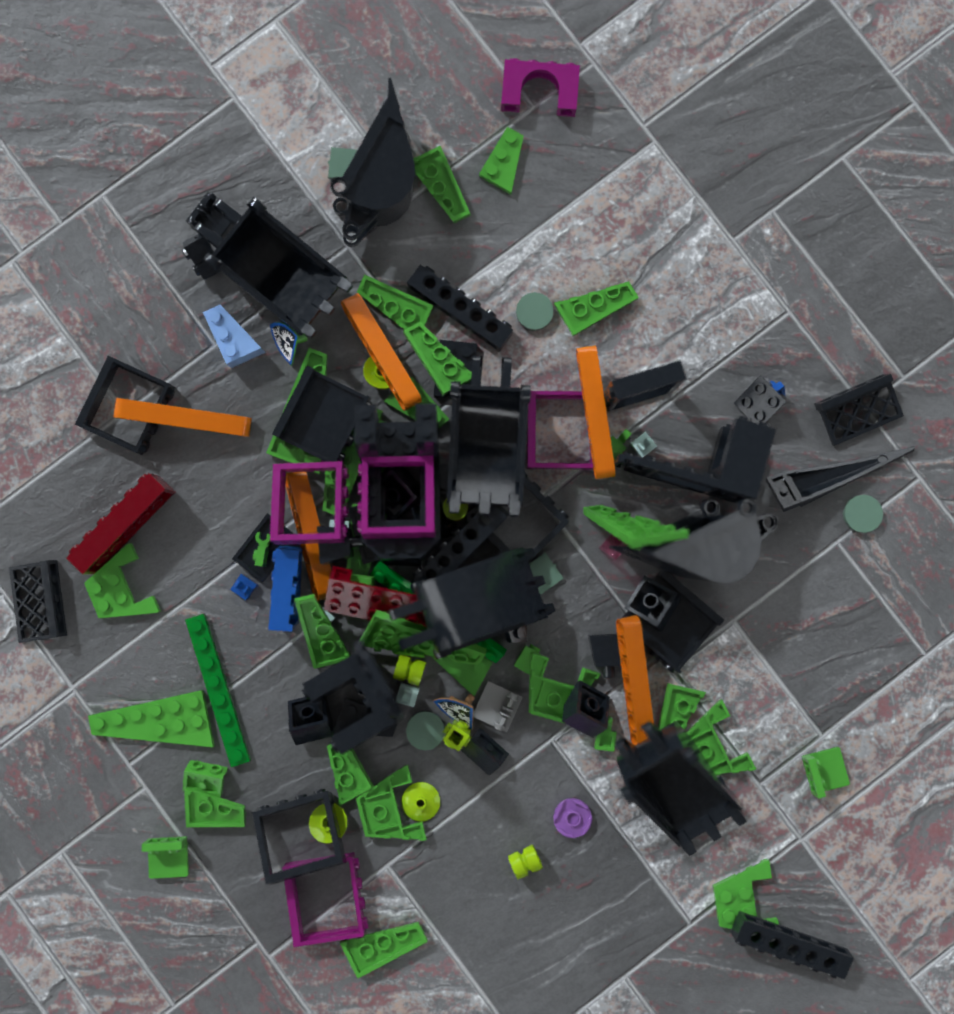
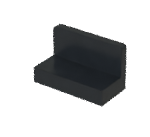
[461,728,509,776]

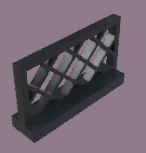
[814,374,904,446]
[9,560,67,643]

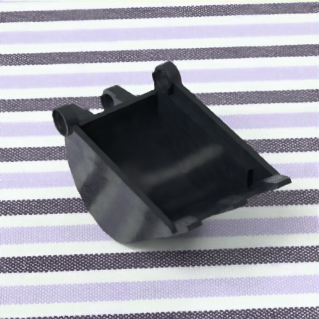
[330,78,415,247]
[193,197,353,338]
[447,356,531,517]
[609,499,778,584]
[388,547,556,660]
[614,721,747,856]

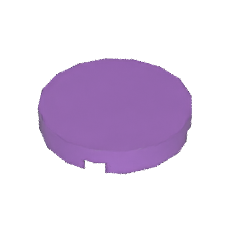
[553,798,592,838]

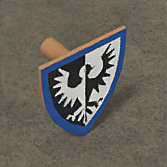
[433,694,475,730]

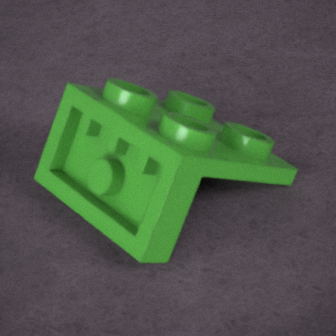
[801,747,850,798]
[142,836,189,879]

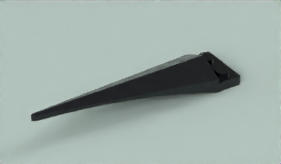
[766,446,915,512]

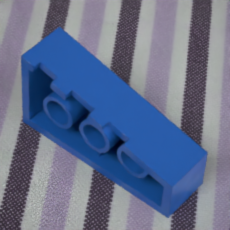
[268,546,303,632]

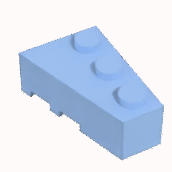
[203,305,266,368]

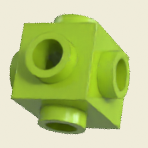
[442,719,471,751]

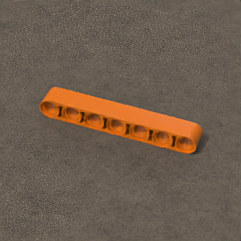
[341,293,422,411]
[576,345,616,480]
[113,398,252,437]
[286,472,332,601]
[616,615,654,745]

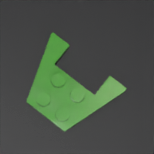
[84,543,161,618]
[529,652,601,723]
[687,699,756,775]
[356,764,427,841]
[713,859,779,934]

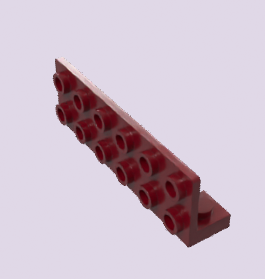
[324,566,427,627]

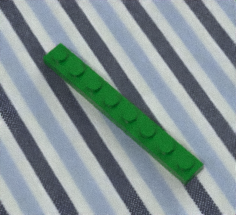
[369,561,507,663]
[185,614,251,768]

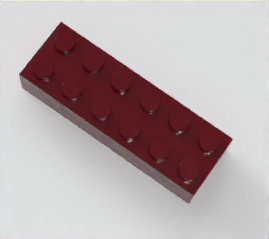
[66,473,176,574]

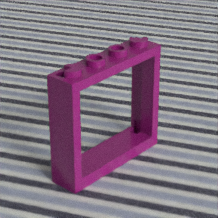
[527,391,593,470]
[358,456,435,539]
[270,461,349,545]
[282,852,368,947]

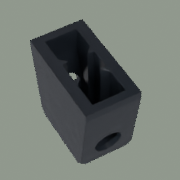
[317,526,364,565]
[588,634,621,678]

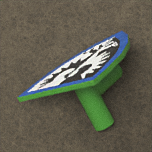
[270,322,308,366]

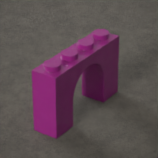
[501,58,580,117]

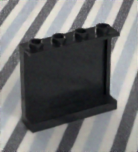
[272,365,372,462]
[622,570,724,674]

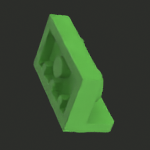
[183,760,228,798]

